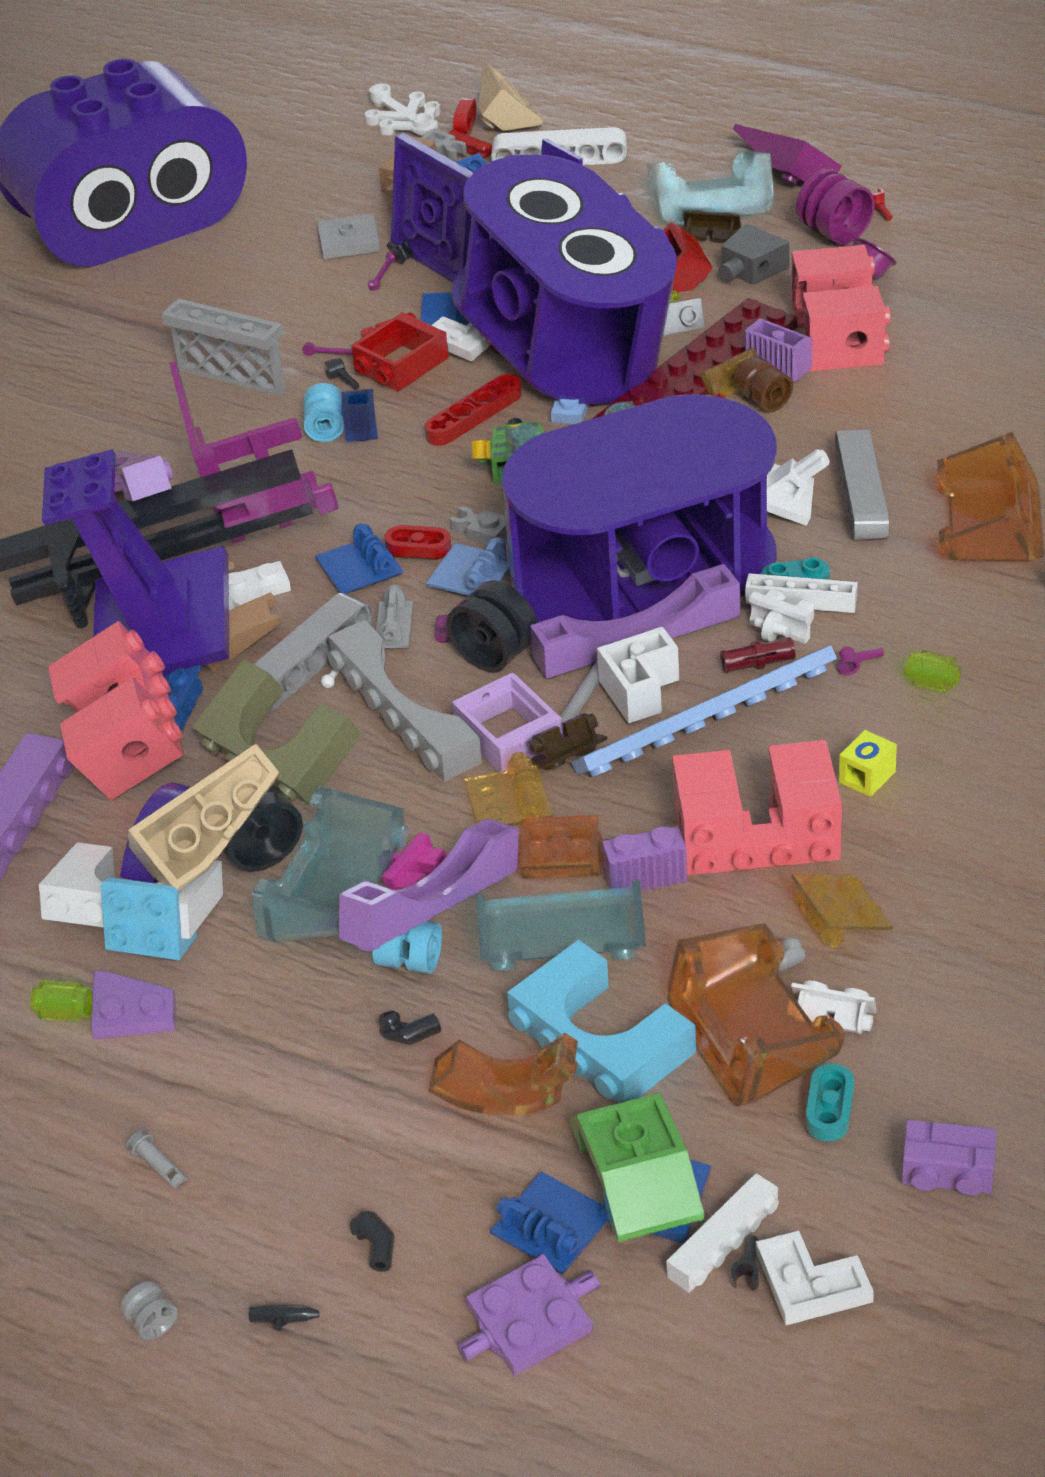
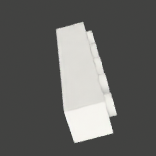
[745,574,858,613]
[667,1173,779,1293]

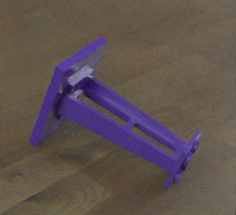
[391,133,583,282]
[42,449,229,675]

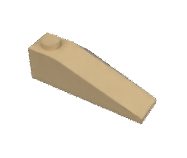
[478,63,544,131]
[128,744,279,891]

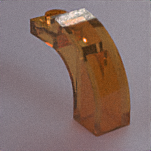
[428,1033,578,1116]

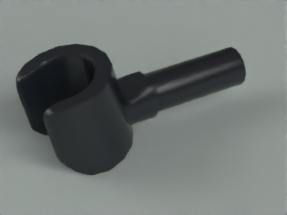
[387,241,415,264]
[324,358,360,390]
[731,1236,759,1291]

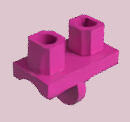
[380,832,447,890]

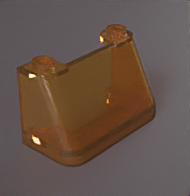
[934,432,1044,562]
[667,923,845,1107]

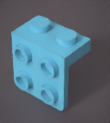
[101,877,197,960]

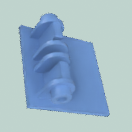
[426,537,510,596]

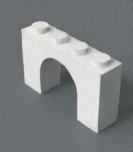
[39,842,223,939]

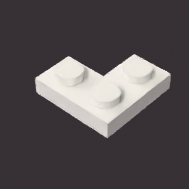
[432,316,491,361]
[229,561,291,611]
[756,1231,874,1326]

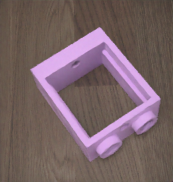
[452,672,563,776]

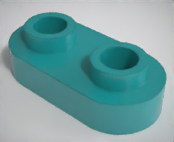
[761,557,830,580]
[806,1063,854,1141]

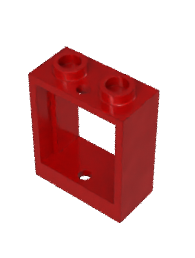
[351,312,449,392]

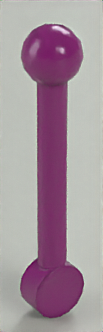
[368,251,397,291]
[302,342,352,356]

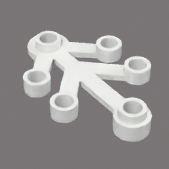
[365,84,440,136]

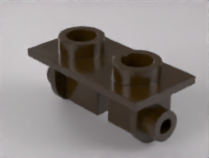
[681,210,742,242]
[528,713,608,770]

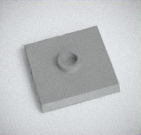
[317,214,380,260]

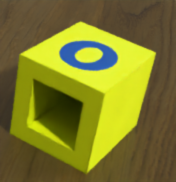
[839,730,897,797]

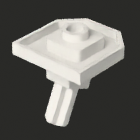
[767,449,830,526]

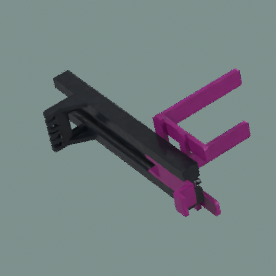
[0,361,339,628]

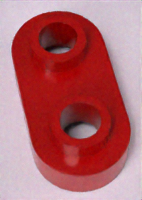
[384,525,452,560]

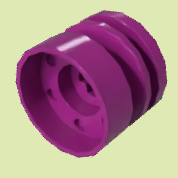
[796,168,875,245]

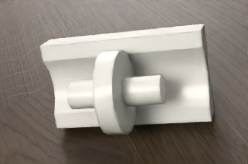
[749,589,814,644]

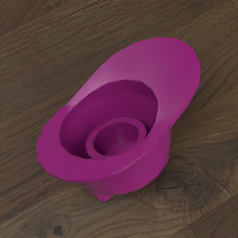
[851,235,897,279]

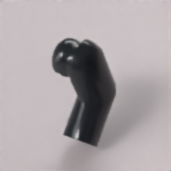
[378,1010,441,1045]
[350,1211,395,1272]

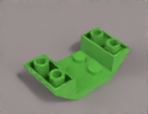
[569,1093,704,1242]

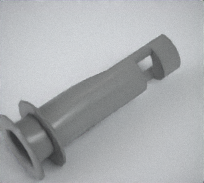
[125,1128,188,1190]

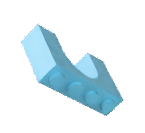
[507,939,696,1103]

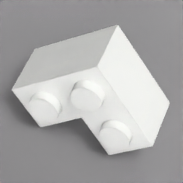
[597,627,679,724]

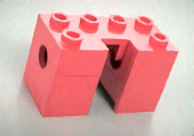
[791,245,890,371]
[48,621,184,801]
[672,740,842,876]

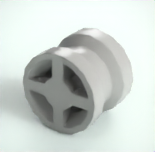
[120,1281,178,1340]

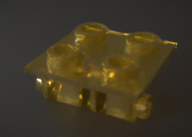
[465,752,554,826]
[791,873,893,948]

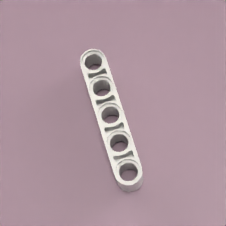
[491,127,627,165]

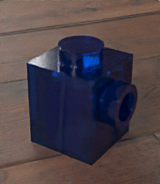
[341,389,378,441]

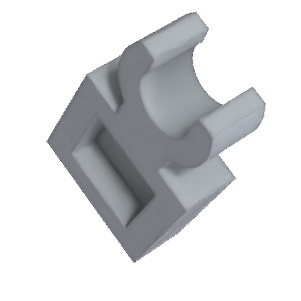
[420,129,467,161]
[450,507,507,544]

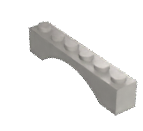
[327,619,482,782]

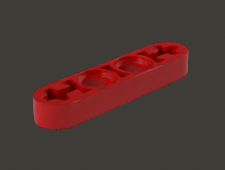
[425,374,522,446]

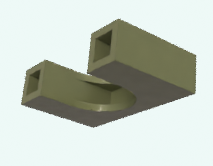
[192,659,362,805]

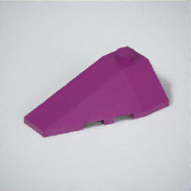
[733,124,842,185]

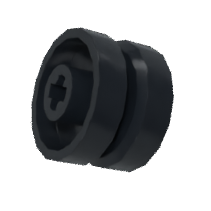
[446,580,537,673]
[223,782,303,872]

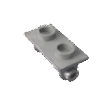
[663,297,705,336]
[376,585,414,649]

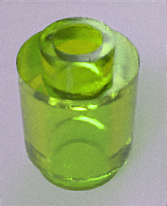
[904,650,962,693]
[30,979,93,1022]

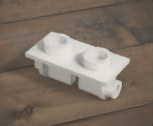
[788,981,877,1034]

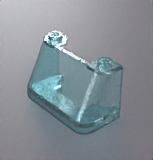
[647,150,774,224]
[252,786,409,942]

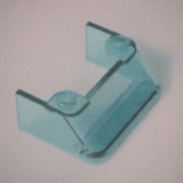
[476,880,646,971]

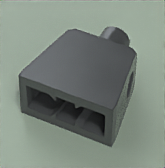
[719,224,790,284]

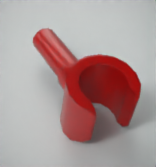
[872,188,893,221]

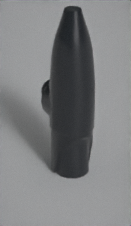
[249,1305,320,1331]

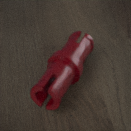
[720,637,796,673]

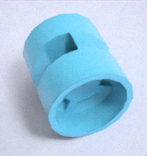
[303,383,345,442]
[372,921,442,974]

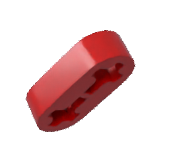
[453,98,477,136]

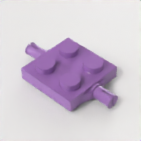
[457,1254,600,1376]

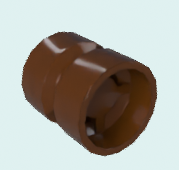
[733,356,793,412]

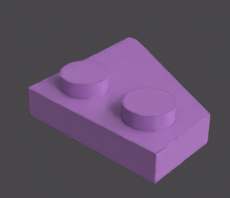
[91,970,176,1039]

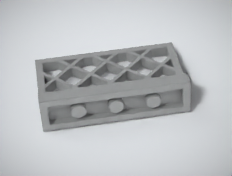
[161,298,286,397]

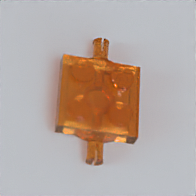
[518,815,610,879]

